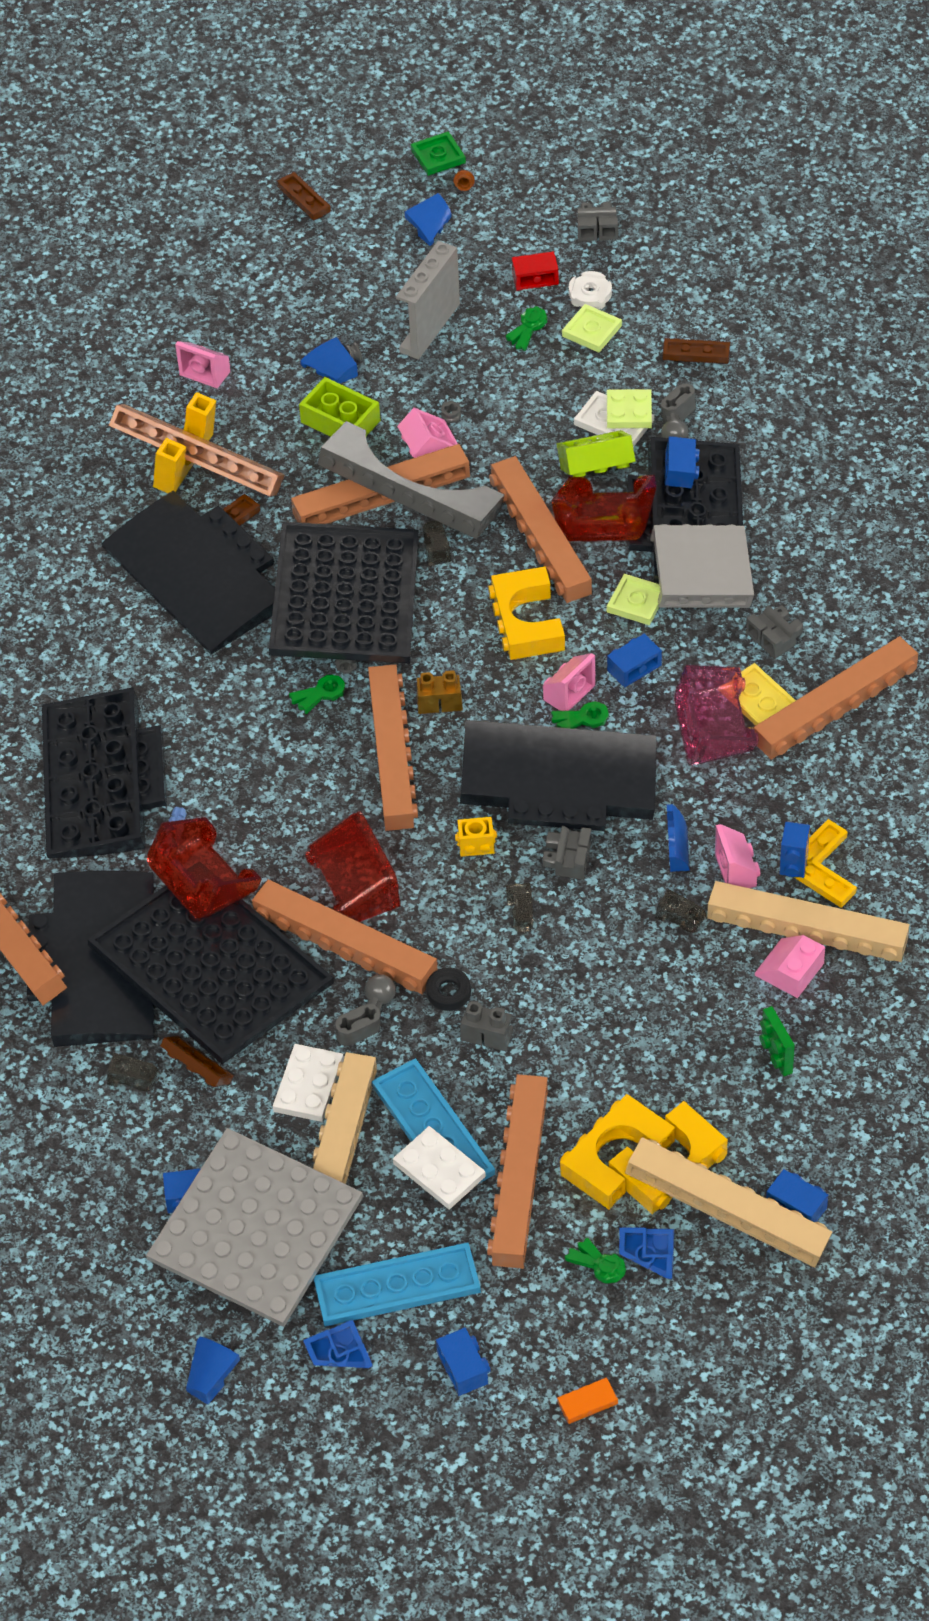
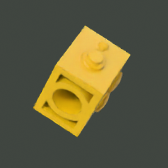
[455,817,497,857]

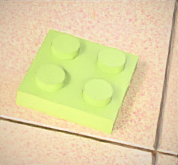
[562,304,622,352]
[607,389,652,428]
[607,574,660,625]

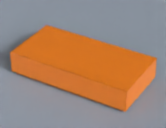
[557,1377,618,1424]

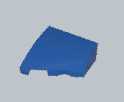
[404,193,452,246]
[300,337,358,384]
[667,804,690,872]
[619,1227,675,1279]
[303,1319,373,1368]
[186,1336,240,1405]

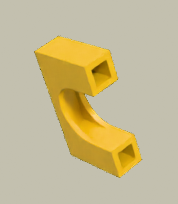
[153,392,216,493]
[488,566,565,660]
[560,1094,675,1210]
[609,1101,728,1214]

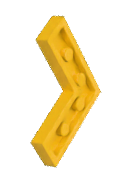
[794,819,857,908]

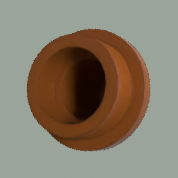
[454,170,475,191]

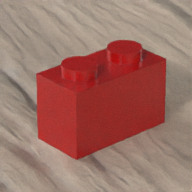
[512,251,559,291]

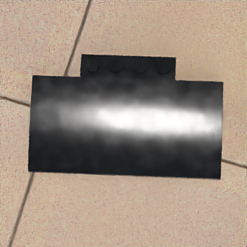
[626,437,743,584]
[101,490,275,655]
[42,687,167,858]
[460,720,656,831]
[27,870,154,1047]

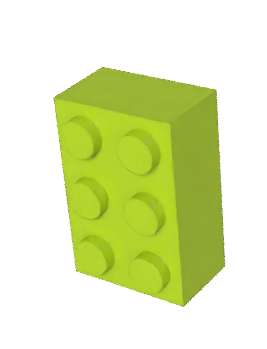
[299,377,381,437]
[556,430,636,478]

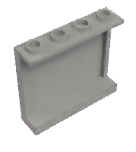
[396,241,460,360]
[650,524,754,608]

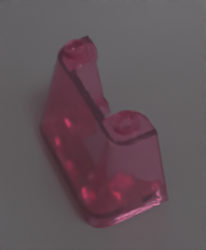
[674,665,759,765]

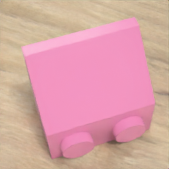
[175,341,230,389]
[397,408,458,458]
[543,653,595,711]
[715,824,760,888]
[755,935,825,998]

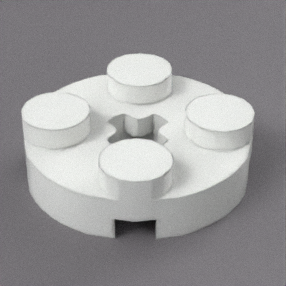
[569,271,612,309]

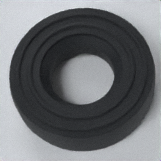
[426,968,471,1011]

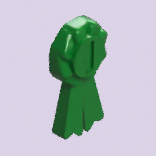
[506,306,548,351]
[289,675,345,714]
[551,701,609,729]
[565,1238,626,1283]

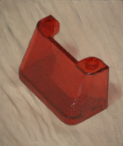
[551,475,656,541]
[304,811,400,922]
[147,817,262,918]

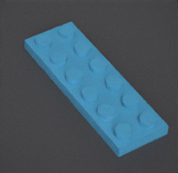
[372,1058,495,1184]
[314,1242,481,1327]

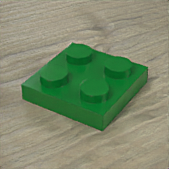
[411,131,466,176]
[759,1006,795,1077]

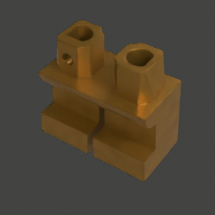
[417,670,463,714]

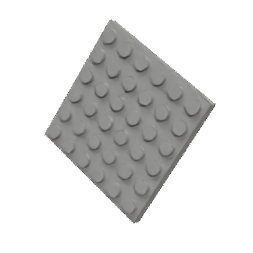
[146,1128,363,1327]

